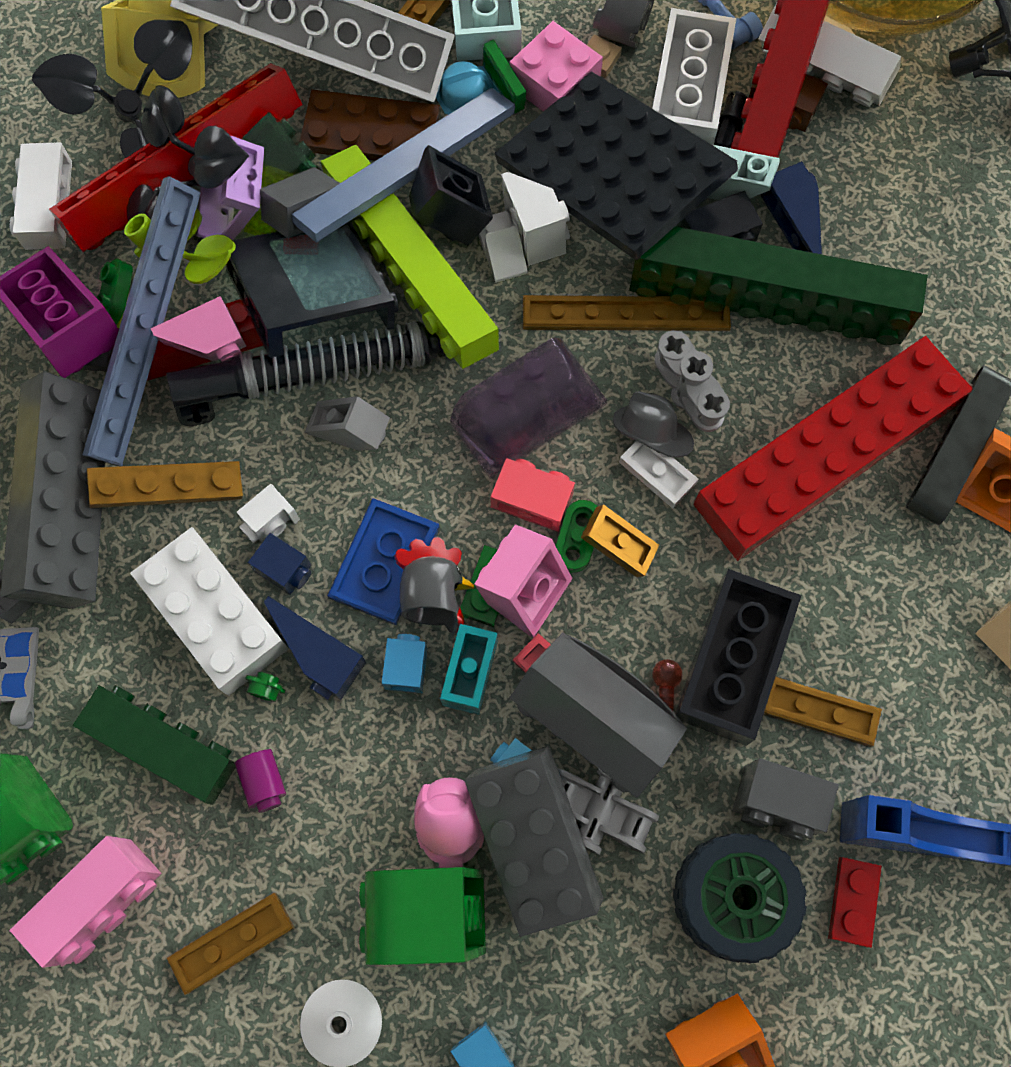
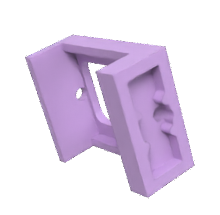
[196,136,264,240]

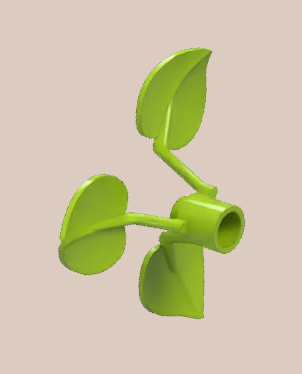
[116,208,236,329]

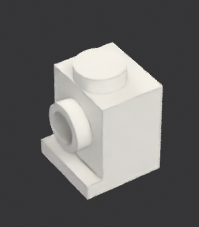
[237,484,300,543]

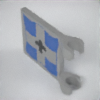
[0,627,39,730]

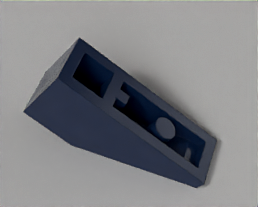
[760,161,822,254]
[264,596,366,700]

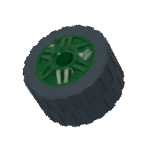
[673,833,807,964]

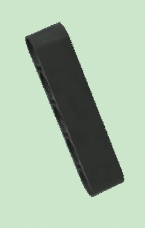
[906,365,1011,525]

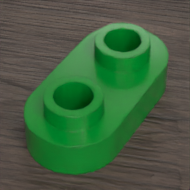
[96,258,133,324]
[556,500,597,573]

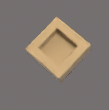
[587,35,622,78]

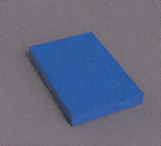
[327,498,440,625]

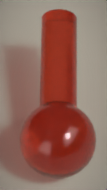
[652,659,683,712]

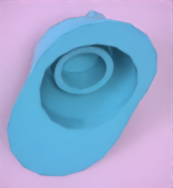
[436,61,500,115]

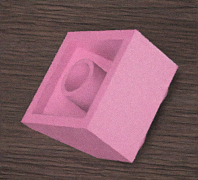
[151,296,246,362]
[474,524,573,638]

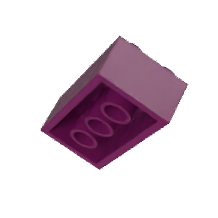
[0,246,119,378]

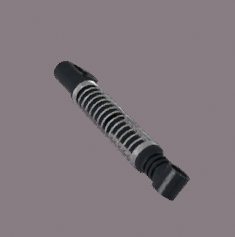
[166,321,446,427]

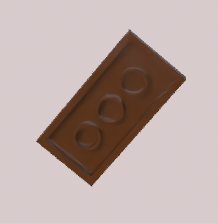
[299,89,440,161]

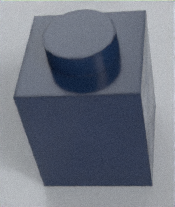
[248,533,312,595]

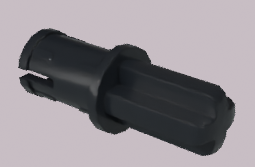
[713,91,747,148]

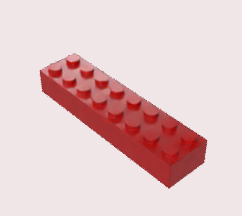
[693,336,973,561]

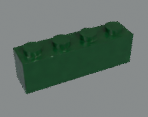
[72,685,236,805]

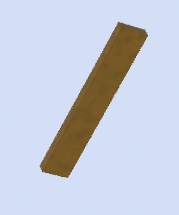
[523,295,731,331]

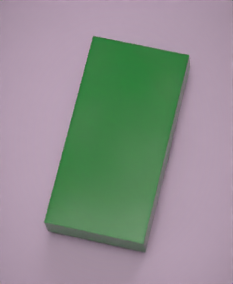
[482,39,526,113]

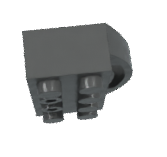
[509,632,687,798]

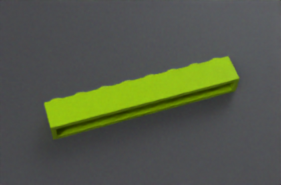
[321,145,499,369]

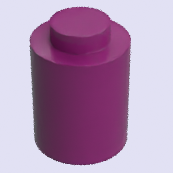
[234,749,286,813]

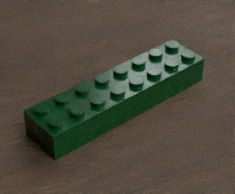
[629,226,928,345]

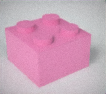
[509,21,603,112]

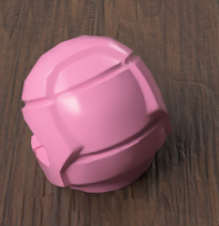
[414,777,484,868]

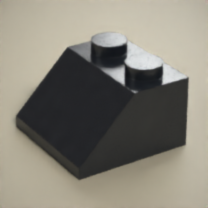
[409,145,493,246]

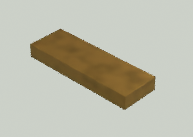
[764,677,882,747]
[167,893,295,995]

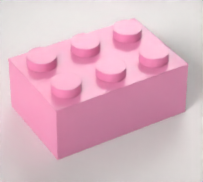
[9,836,162,968]

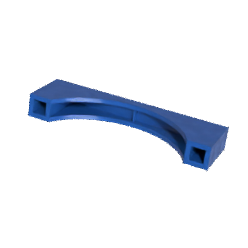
[840,795,1011,867]

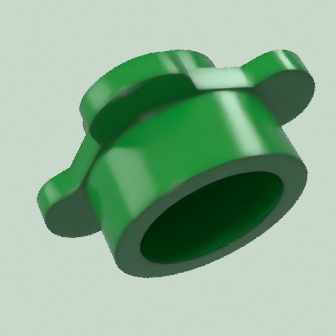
[245,672,285,702]

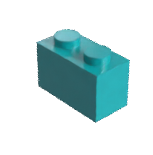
[440,624,498,715]

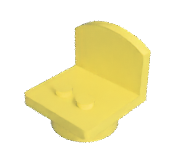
[101,0,218,98]

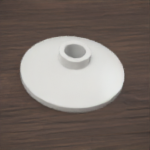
[300,980,382,1067]

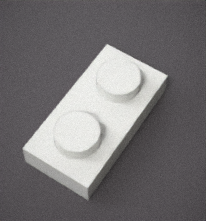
[619,441,699,509]

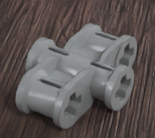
[654,330,730,432]
[557,768,659,855]

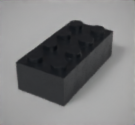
[675,569,802,746]

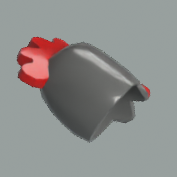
[394,537,474,633]

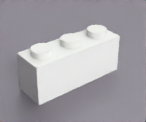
[10,142,72,250]

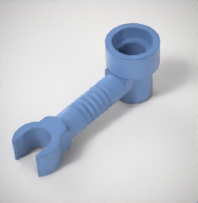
[698,0,763,50]

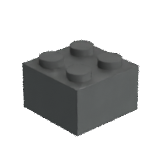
[732,758,839,841]

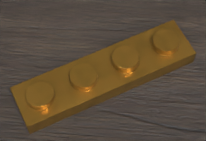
[87,461,243,508]

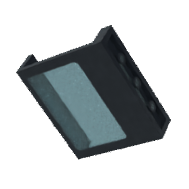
[226,223,399,358]

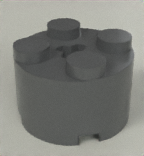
[593,0,654,49]

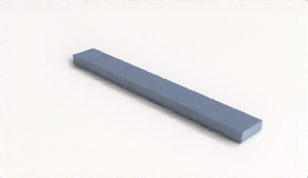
[292,88,515,243]
[82,176,201,466]

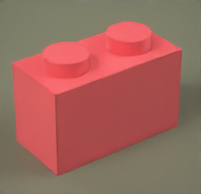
[490,458,575,532]

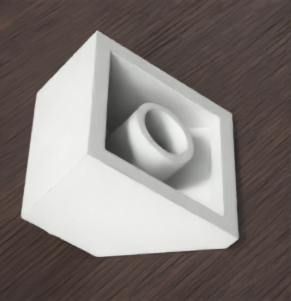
[501,172,570,266]

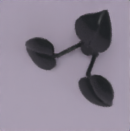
[949,0,1011,80]
[32,20,192,158]
[127,85,249,222]

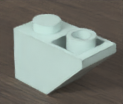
[708,145,780,200]

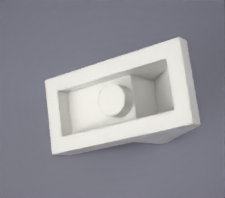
[478,211,528,283]

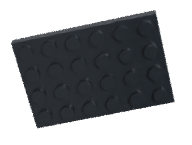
[494,71,738,261]

